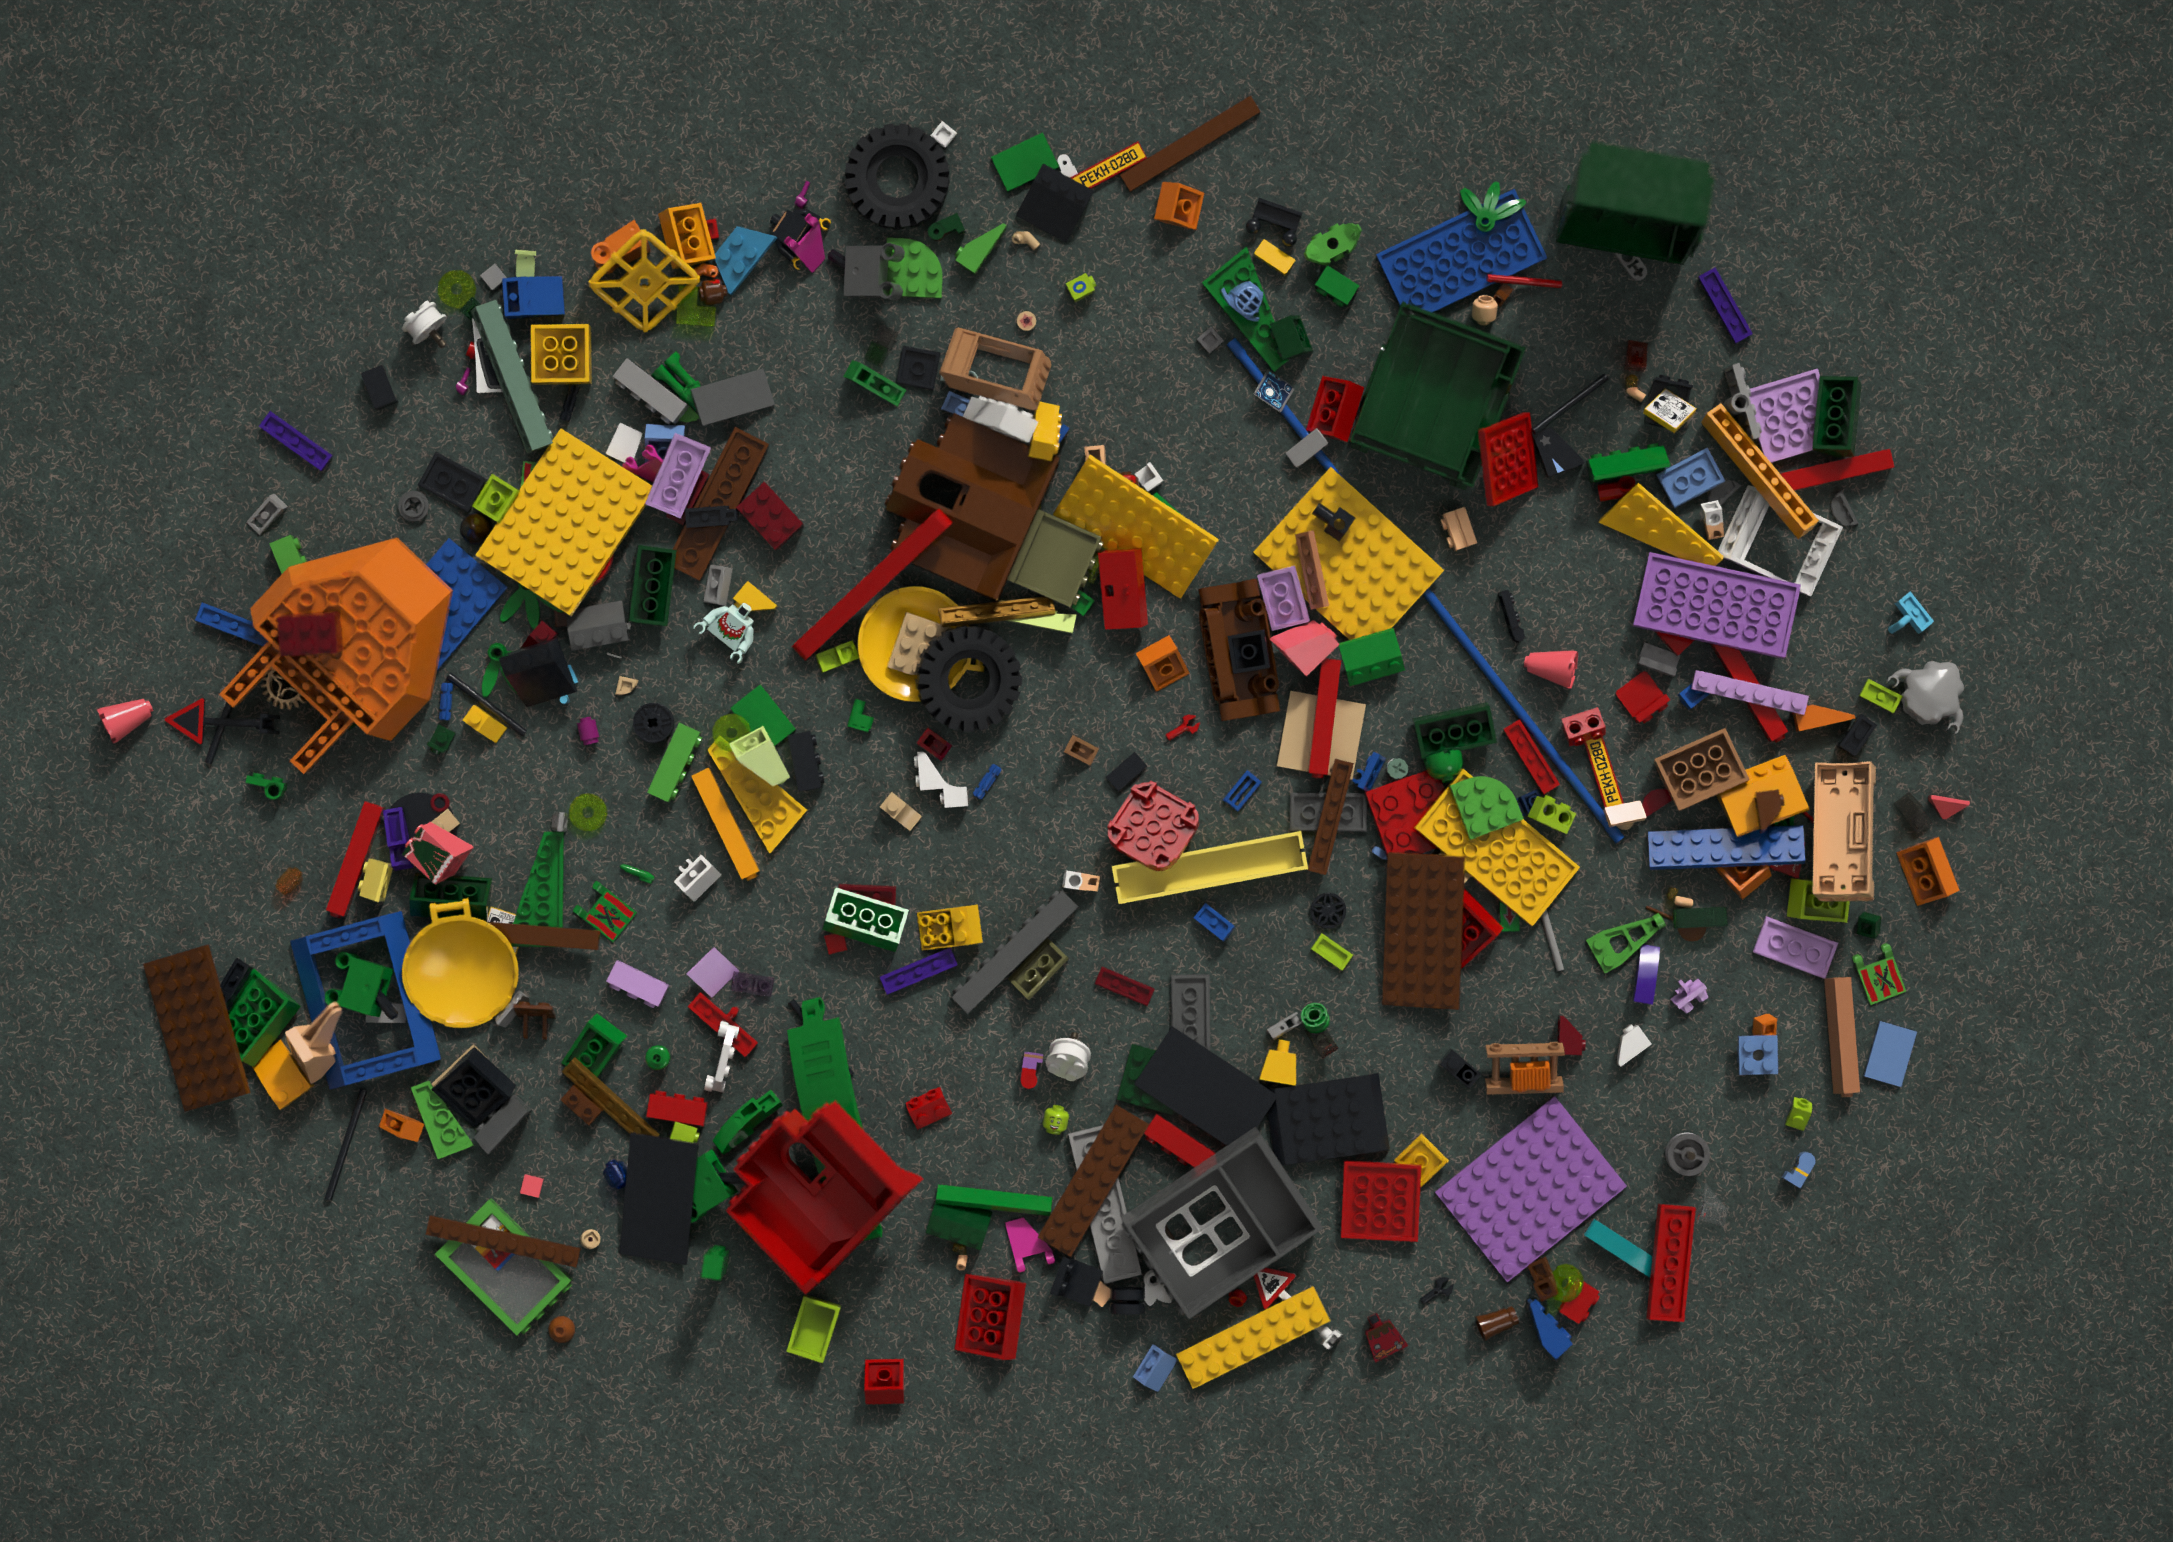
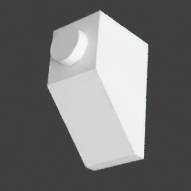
[1616,1024,1651,1067]

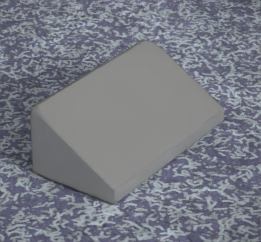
[703,565,732,606]
[495,990,529,1028]

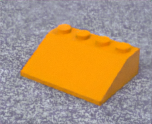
[1716,755,1809,837]

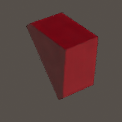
[917,728,952,761]

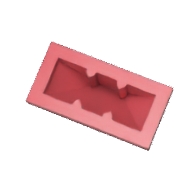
[1928,795,1970,820]

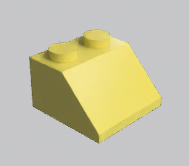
[358,859,393,902]

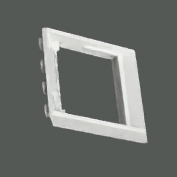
[1718,485,1843,597]

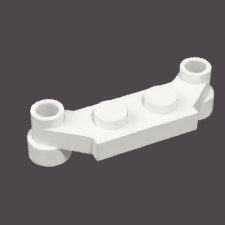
[704,1021,739,1092]

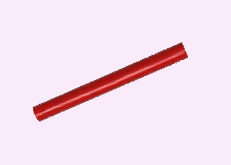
[1486,274,1562,288]

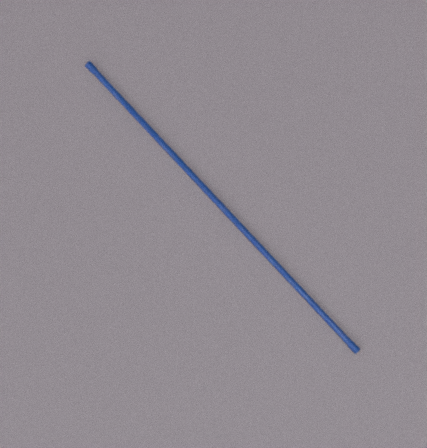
[1227,338,1624,844]

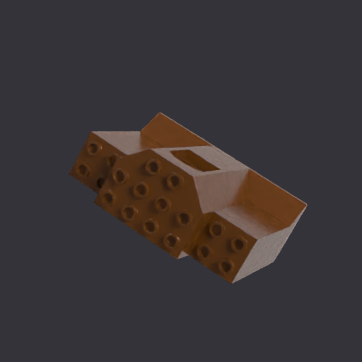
[884,413,1060,602]

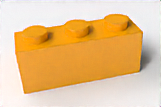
[658,203,716,269]

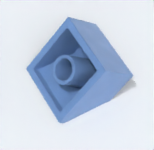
[645,424,685,463]

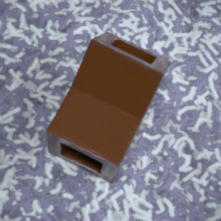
[1493,283,1514,307]

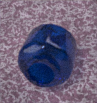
[603,1159,627,1189]

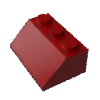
[1306,376,1364,442]

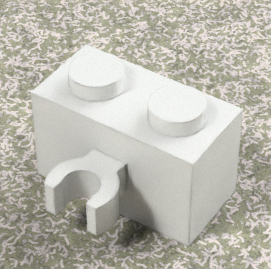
[674,855,721,902]

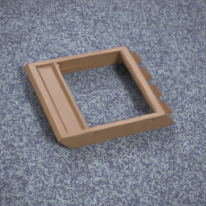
[939,327,1051,410]

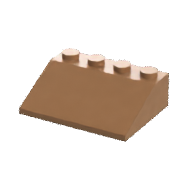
[1654,728,1750,811]

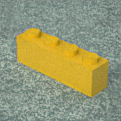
[1029,402,1062,461]

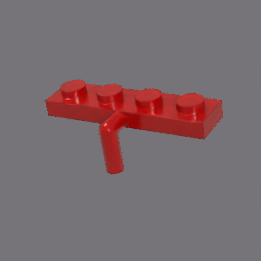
[688,992,758,1057]

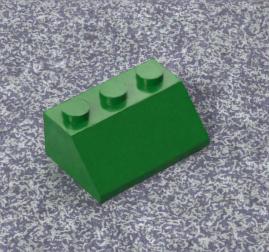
[1338,628,1405,686]

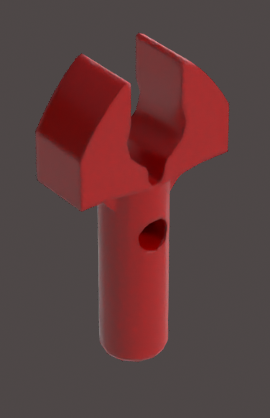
[1166,715,1200,741]

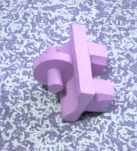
[1671,979,1708,1013]

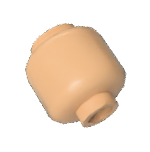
[1472,295,1498,325]

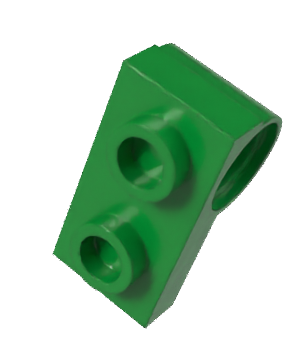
[245,772,288,799]

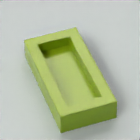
[1311,933,1353,971]

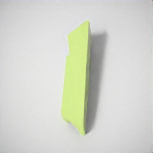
[999,600,1076,634]

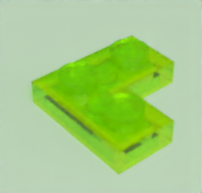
[676,285,716,327]

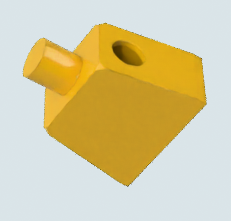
[1259,1039,1296,1086]

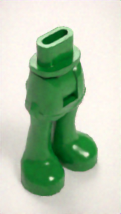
[651,351,701,411]

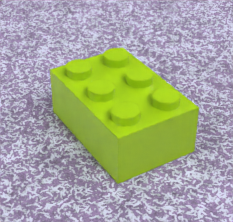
[786,1294,842,1363]

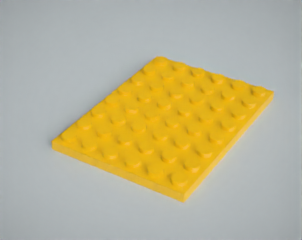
[476,428,652,617]
[1254,467,1444,640]

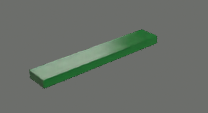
[936,1184,1052,1216]

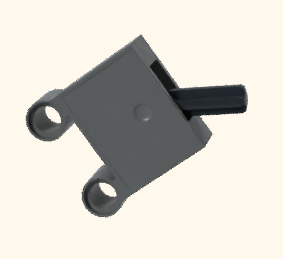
[828,243,905,301]

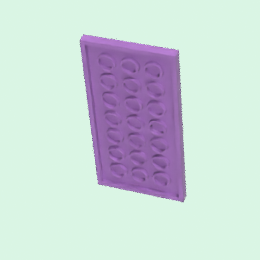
[1633,552,1801,659]

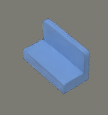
[1133,1344,1178,1392]

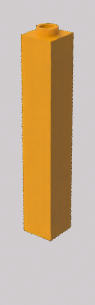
[691,768,760,881]

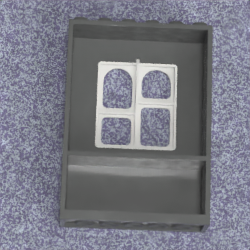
[1121,1127,1323,1319]

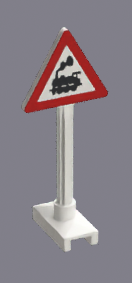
[1254,1268,1343,1349]

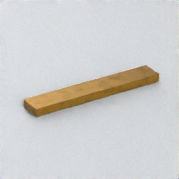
[938,596,1055,628]
[562,1057,660,1137]

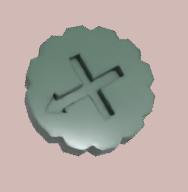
[1386,758,1408,779]

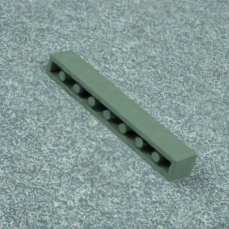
[471,300,553,454]

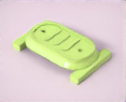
[515,250,536,277]

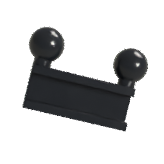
[1246,198,1302,247]

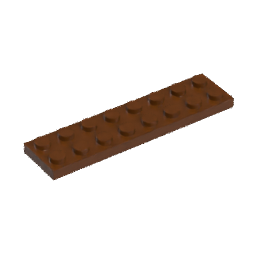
[673,427,770,581]
[1038,1105,1149,1257]

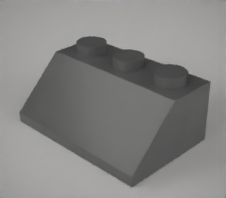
[566,600,630,651]
[474,1094,532,1154]

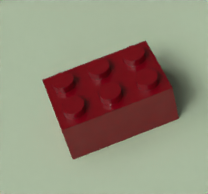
[736,482,804,551]
[277,611,343,656]

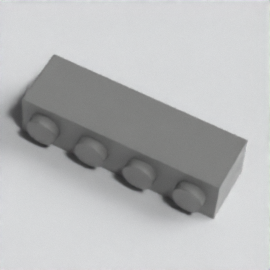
[613,358,689,425]

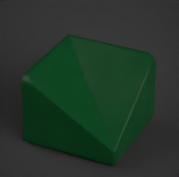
[1857,912,1882,939]

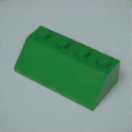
[1586,443,1670,483]
[822,887,909,952]

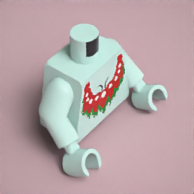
[693,603,754,664]

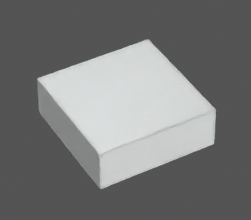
[930,121,957,148]

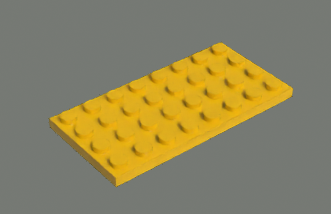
[1053,455,1219,599]
[1414,769,1580,926]

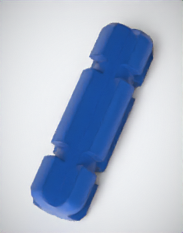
[439,683,453,720]
[973,764,1001,799]

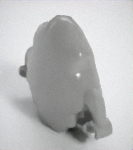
[1886,661,1964,735]

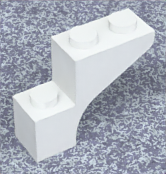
[914,752,968,808]

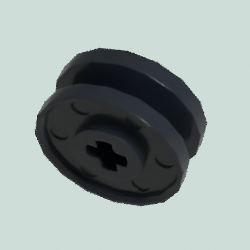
[633,703,675,743]

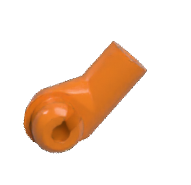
[694,263,718,278]

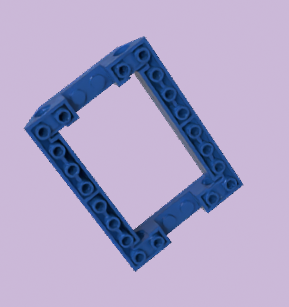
[290,911,441,1089]

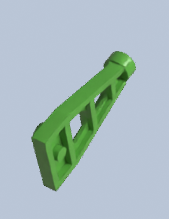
[1586,913,1666,974]

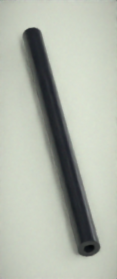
[325,1088,367,1200]

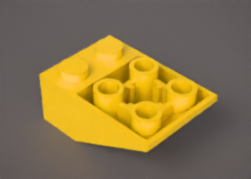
[917,904,983,950]

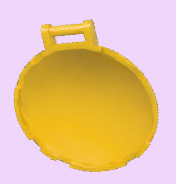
[857,586,985,702]
[402,898,519,1028]

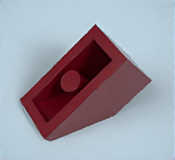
[520,621,559,649]
[1557,1015,1586,1055]

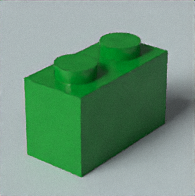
[1314,265,1360,307]

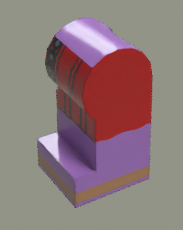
[1021,1052,1043,1089]

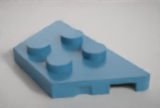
[715,226,777,294]

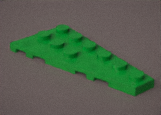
[1202,247,1289,372]
[511,832,564,947]

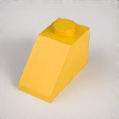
[733,581,778,611]
[463,705,507,743]

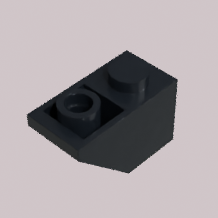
[1438,1049,1481,1089]

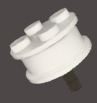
[402,301,447,349]
[1046,1032,1091,1081]

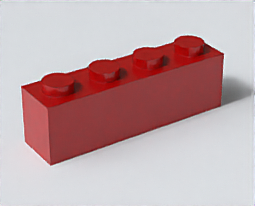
[1144,1113,1216,1168]

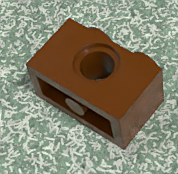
[560,1085,603,1125]

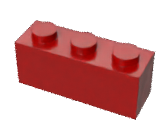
[646,1090,708,1126]

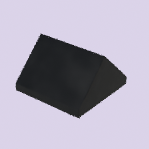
[1227,630,1271,674]

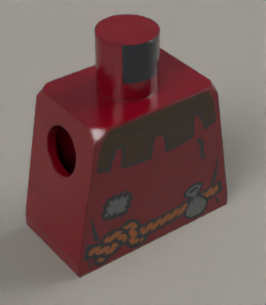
[1365,1313,1408,1362]

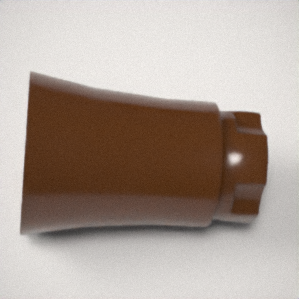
[1475,1306,1519,1341]

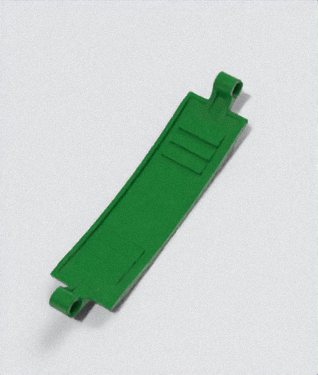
[787,997,883,1241]

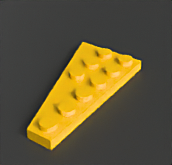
[1599,483,1723,566]
[708,736,807,854]

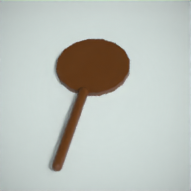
[1645,906,1707,942]

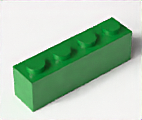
[701,1245,730,1280]

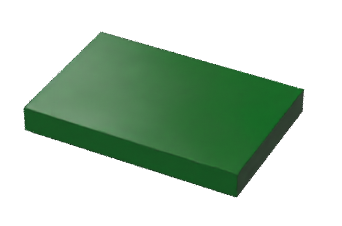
[991,132,1059,192]
[730,684,796,747]

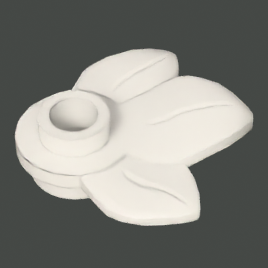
[1144,1270,1172,1306]

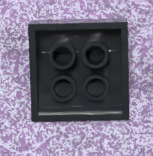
[1016,164,1094,242]
[499,638,577,707]
[431,1047,516,1128]

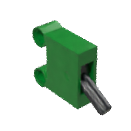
[324,952,398,1020]
[691,1149,746,1222]

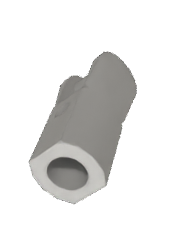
[1267,1012,1303,1040]

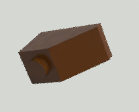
[1754,789,1784,833]

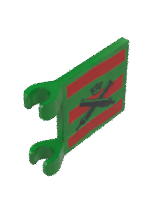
[573,881,637,942]

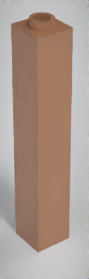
[1824,977,1860,1097]

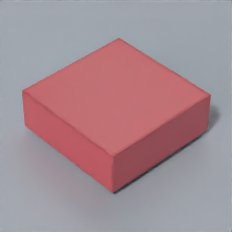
[520,1174,544,1198]

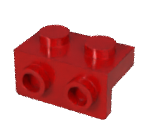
[906,1087,952,1130]

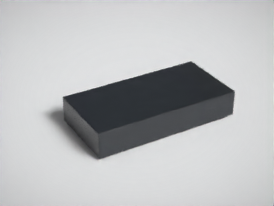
[1106,752,1147,791]

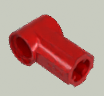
[1598,476,1636,501]

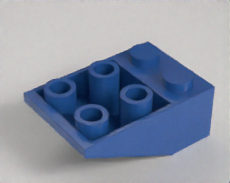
[502,276,565,319]
[1527,1298,1573,1359]

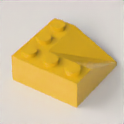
[531,324,592,385]

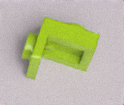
[1785,1097,1812,1131]

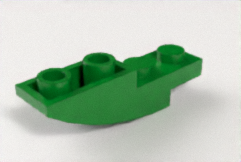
[713,1090,783,1155]

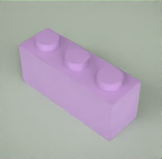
[606,960,670,1008]

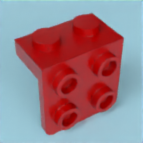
[1616,671,1670,724]

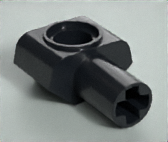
[1312,503,1355,542]

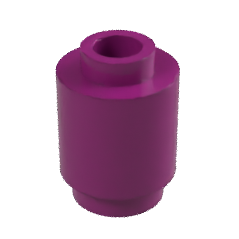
[577,716,599,745]

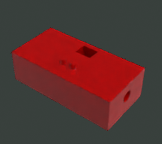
[1098,548,1148,630]

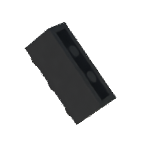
[787,731,825,792]

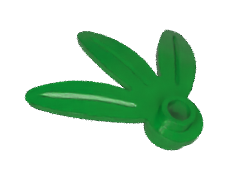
[1460,182,1526,232]
[500,583,563,630]
[482,643,517,698]

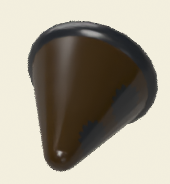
[460,512,492,545]

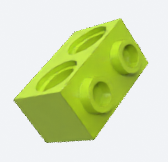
[1528,795,1576,834]

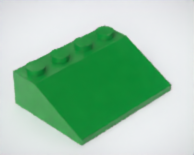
[228,969,301,1067]

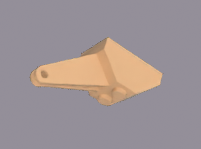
[285,1003,342,1084]

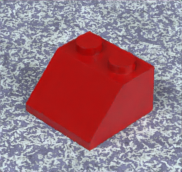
[864,1359,904,1404]

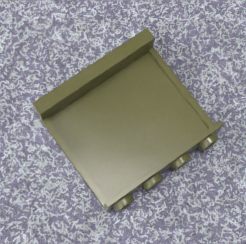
[1007,509,1104,608]

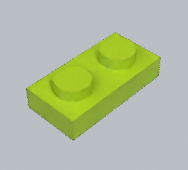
[1859,679,1903,713]

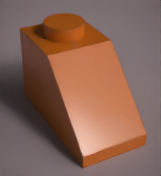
[379,1109,424,1142]

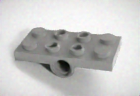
[1723,363,1762,441]

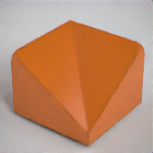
[1752,1014,1777,1035]

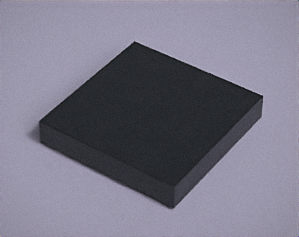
[896,346,941,391]

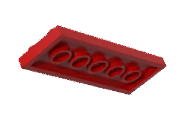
[1646,1204,1696,1322]

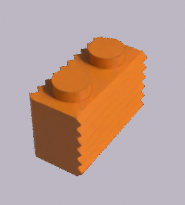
[1510,1060,1550,1092]

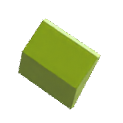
[472,474,520,523]

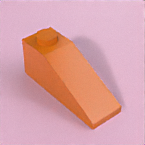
[1792,705,1855,732]

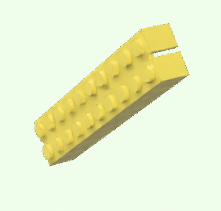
[1112,831,1308,904]

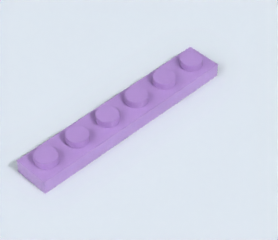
[1691,670,1809,715]

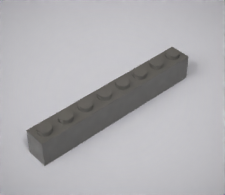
[952,890,1078,1014]

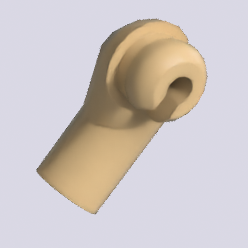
[1012,231,1040,251]

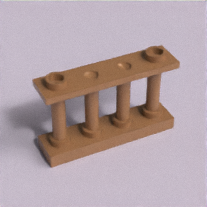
[1485,1042,1565,1095]

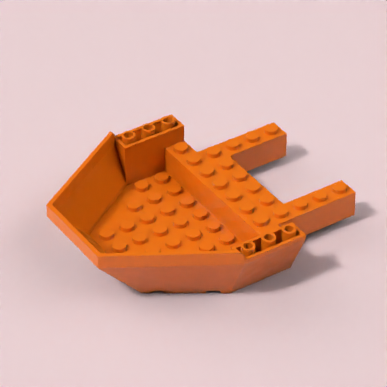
[219,537,453,774]

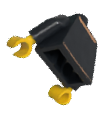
[770,209,831,270]

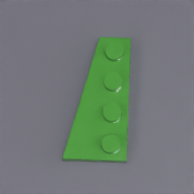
[411,1081,474,1159]

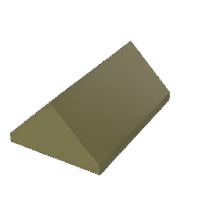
[1008,937,1069,1000]

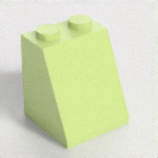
[729,726,790,786]

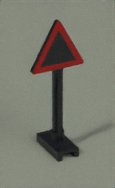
[165,698,280,744]

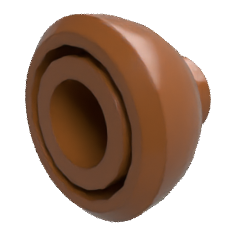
[548,1316,575,1343]

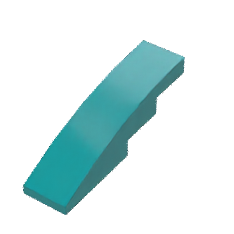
[1584,1219,1653,1277]

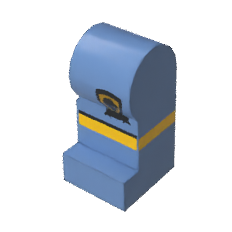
[1782,1152,1815,1188]

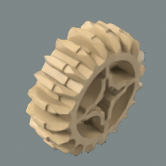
[261,668,306,709]

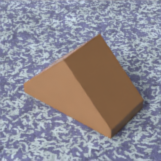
[1064,735,1099,766]

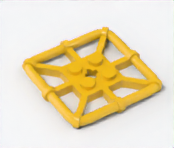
[588,229,700,332]

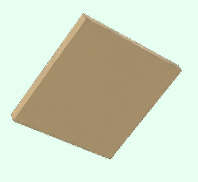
[1277,691,1366,780]

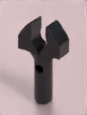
[1420,1277,1454,1304]

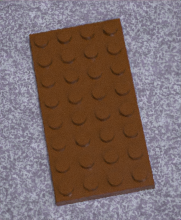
[1382,852,1465,1010]
[143,944,250,1111]

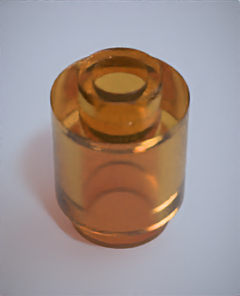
[275,867,303,895]

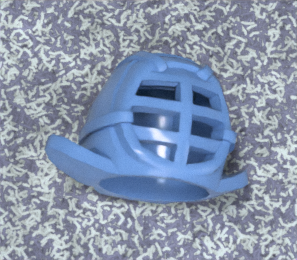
[1221,281,1264,322]

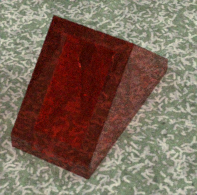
[1624,340,1647,372]

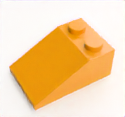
[252,1040,315,1110]

